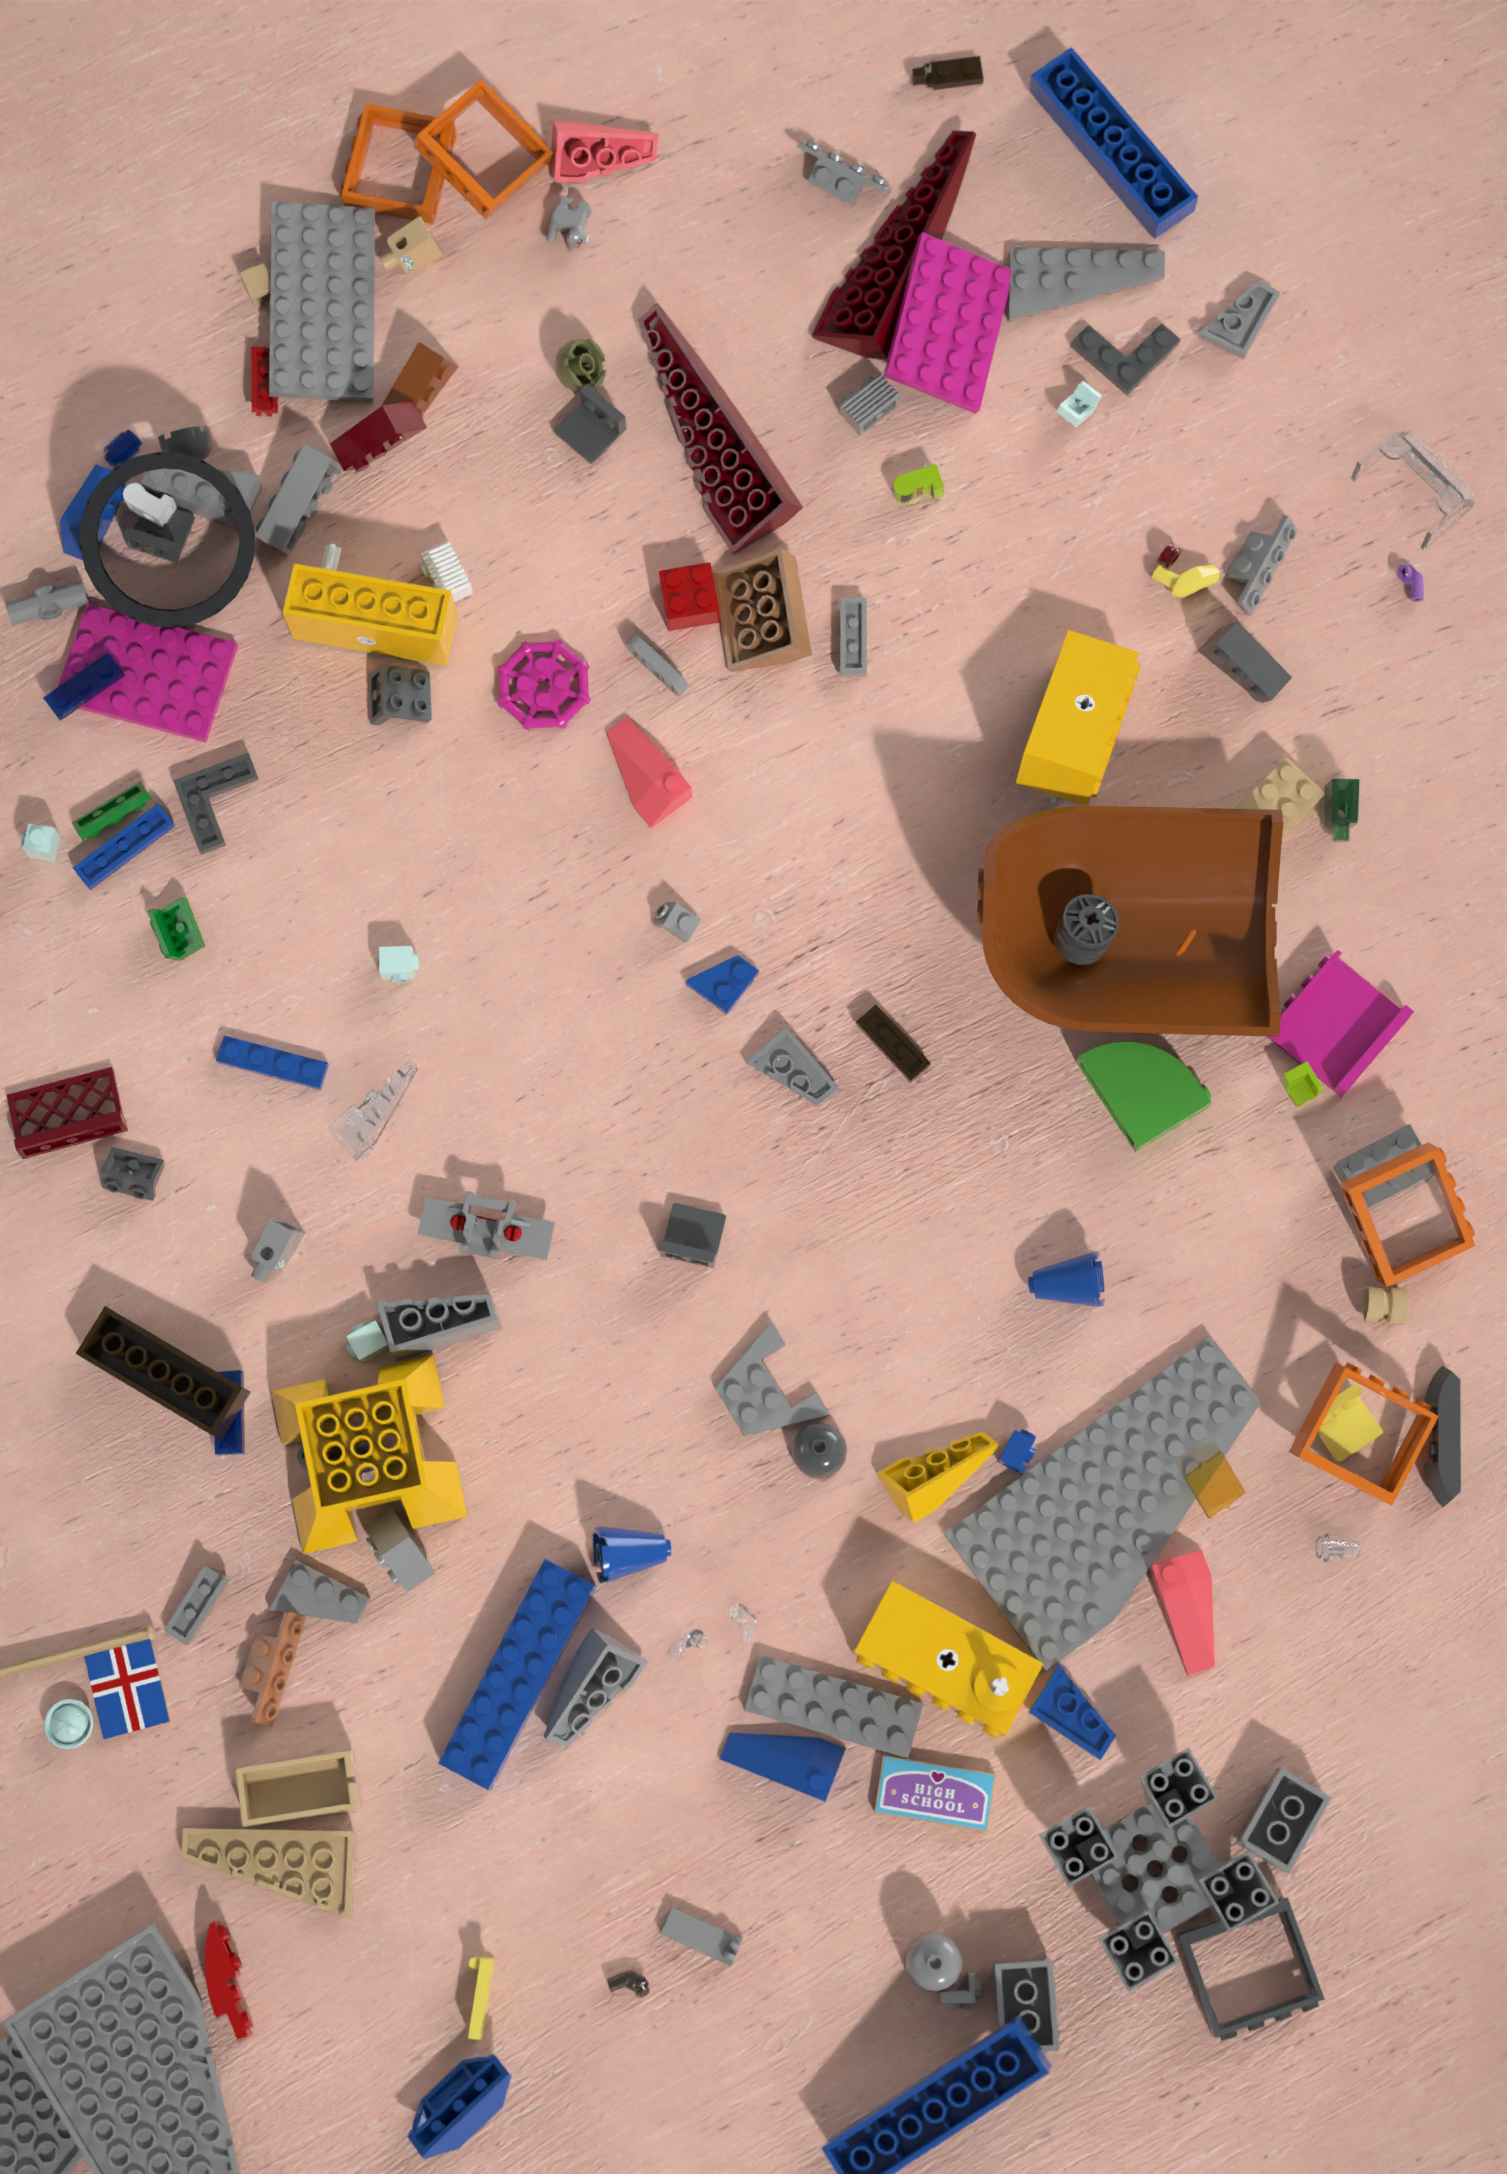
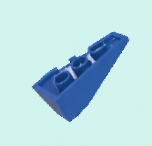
[720,1733,846,1802]

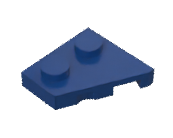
[685,955,759,1015]

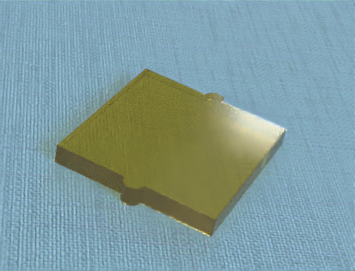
[1184,1452,1246,1518]

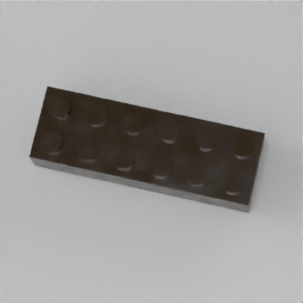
[75,1306,251,1440]

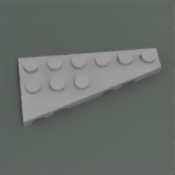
[1009,247,1165,323]

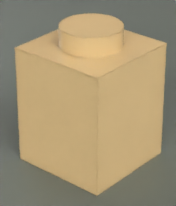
[240,263,270,309]

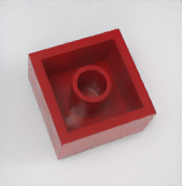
[659,562,720,631]

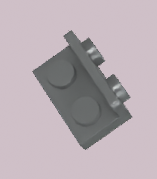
[101,1147,164,1201]

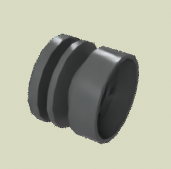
[1053,894,1119,965]

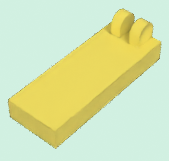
[468,1957,494,2040]

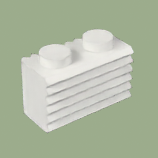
[419,541,473,602]

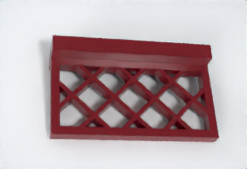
[7,1067,128,1159]

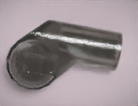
[606,1970,650,1998]

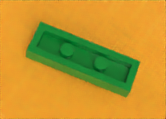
[72,781,151,841]

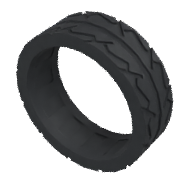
[80,452,255,627]

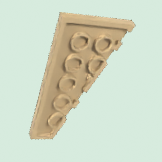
[181,1828,355,1919]

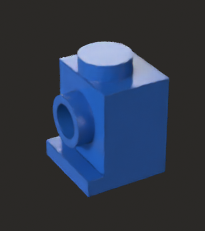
[998,1429,1036,1475]

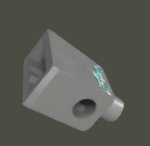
[250,1219,305,1283]

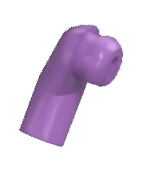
[1397,565,1424,602]

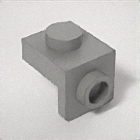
[653,902,701,942]
[939,1972,981,2009]

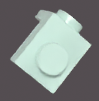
[1057,381,1102,428]

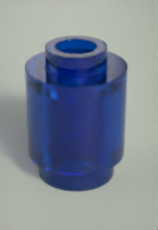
[103,429,142,468]

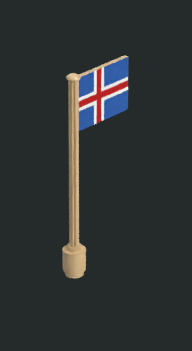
[0,1625,171,1740]

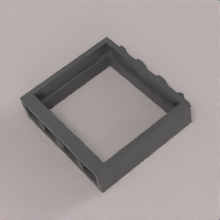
[1176,1897,1325,2041]

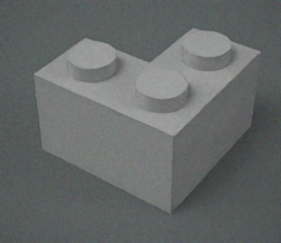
[364,1507,435,1592]

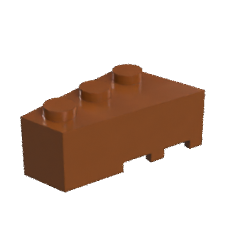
[381,342,459,418]

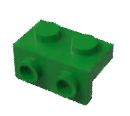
[148,898,205,961]

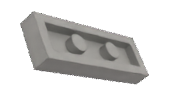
[840,598,867,676]

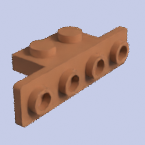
[239,1611,306,1726]

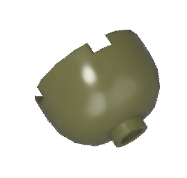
[555,338,606,392]

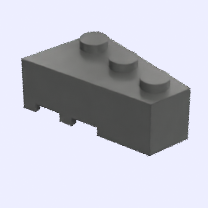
[1198,621,1292,703]

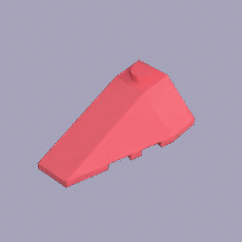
[551,122,659,183]
[606,717,693,829]
[1149,1550,1215,1676]

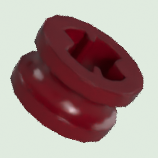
[1157,542,1182,569]

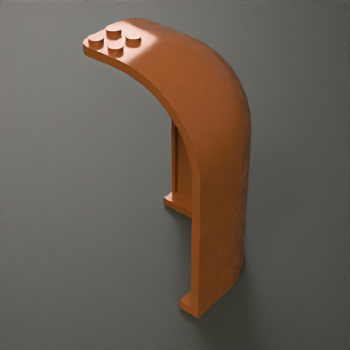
[977,806,1283,1037]

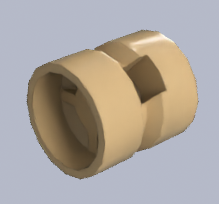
[1363,1286,1408,1325]

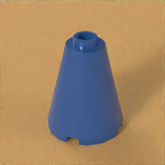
[1028,1252,1105,1307]
[593,1526,671,1583]

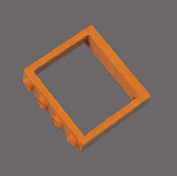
[413,79,553,220]
[339,104,457,224]
[1340,1142,1475,1287]
[1289,1362,1439,1506]

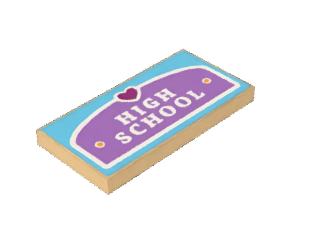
[874,1755,996,1832]

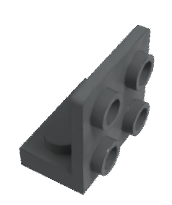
[554,384,627,464]
[123,509,195,563]
[368,664,432,726]
[659,1203,726,1269]

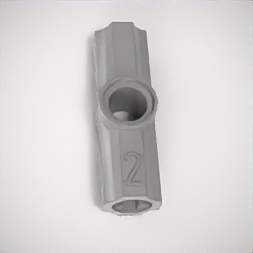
[6,580,89,626]

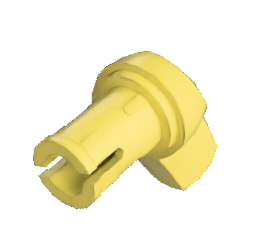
[1152,564,1220,598]

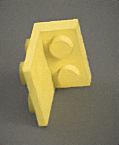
[1306,1383,1383,1463]

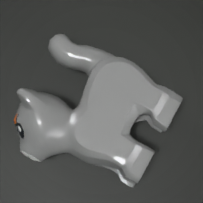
[546,196,591,251]

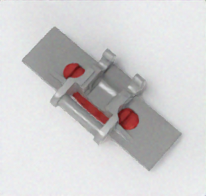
[417,1191,555,1260]

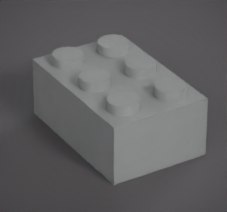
[1333,1124,1435,1210]
[1235,1767,1332,1873]
[993,1959,1060,2052]

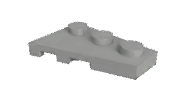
[1198,281,1280,360]
[269,1560,371,1624]

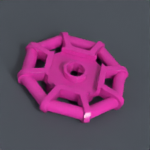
[496,639,591,731]

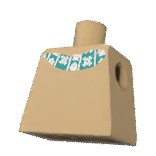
[379,216,444,273]

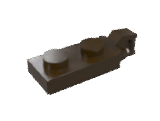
[912,56,984,90]

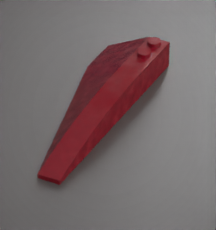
[811,131,976,360]
[638,303,804,554]

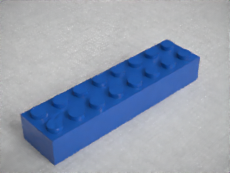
[1029,47,1198,239]
[438,1559,596,1791]
[821,2015,1051,2174]

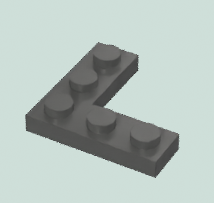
[1070,323,1181,396]
[173,753,259,855]

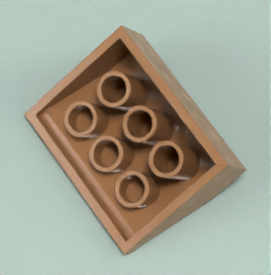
[713,549,812,672]

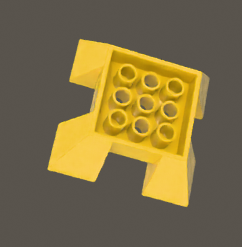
[271,1354,468,1554]

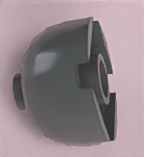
[158,426,212,460]
[792,1423,847,1479]

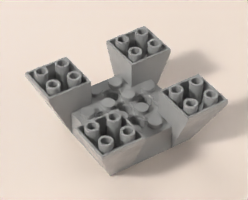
[1039,1748,1279,1992]

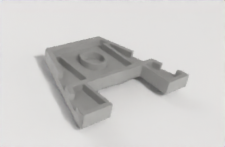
[715,1323,829,1437]

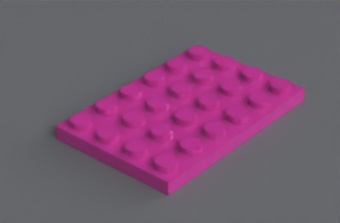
[883,233,1012,414]
[54,603,238,743]

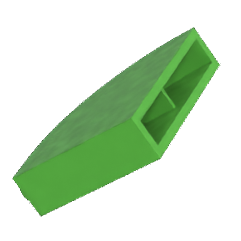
[1076,1042,1212,1153]

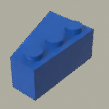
[60,465,126,560]

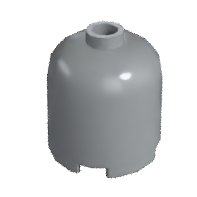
[904,1932,962,1991]

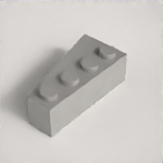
[255,443,343,555]
[141,469,262,531]
[376,1294,501,1361]

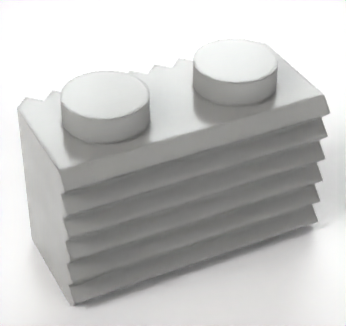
[840,374,900,435]

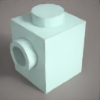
[21,824,61,862]
[379,946,420,983]
[346,1320,389,1364]

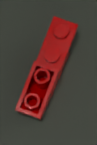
[205,1921,254,2040]

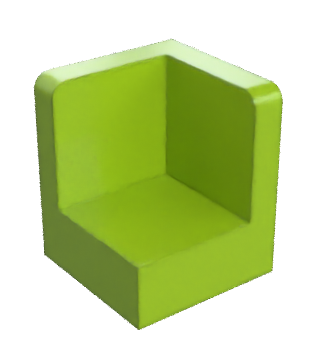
[1280,1062,1324,1107]

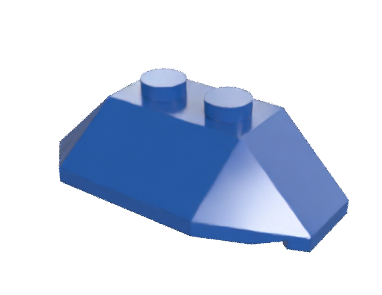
[407,2054,511,2159]

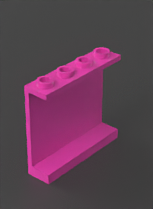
[1266,950,1414,1098]

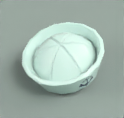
[44,1699,93,1749]

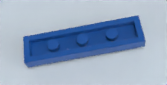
[73,803,175,891]
[216,1035,329,1090]

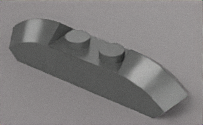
[1424,1366,1461,1508]

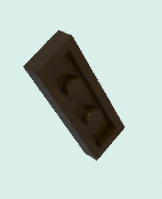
[856,1005,931,1083]

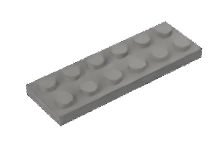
[744,1655,923,1759]

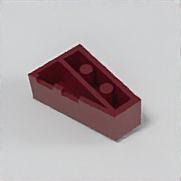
[330,400,427,472]

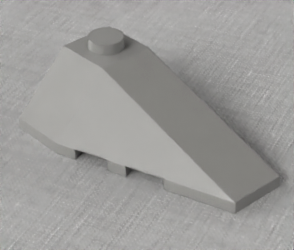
[544,1628,647,1747]

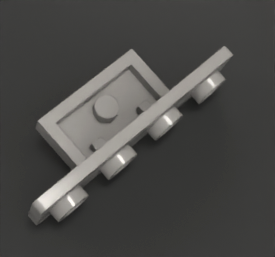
[797,140,893,205]
[1227,515,1297,616]

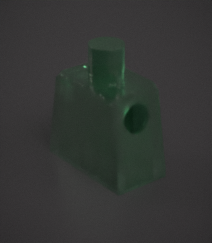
[1324,779,1359,842]

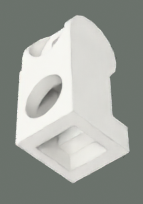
[123,483,177,528]

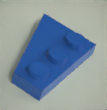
[1028,1664,1116,1760]

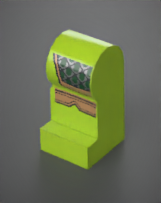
[893,464,944,504]

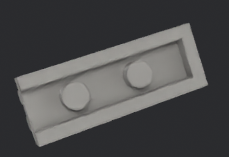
[164,1565,230,1645]
[660,1907,743,1966]

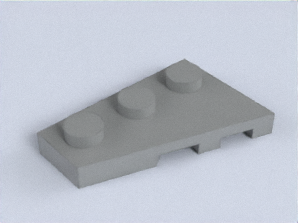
[745,1027,839,1107]

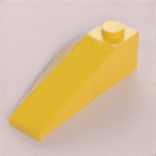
[877,1431,999,1523]

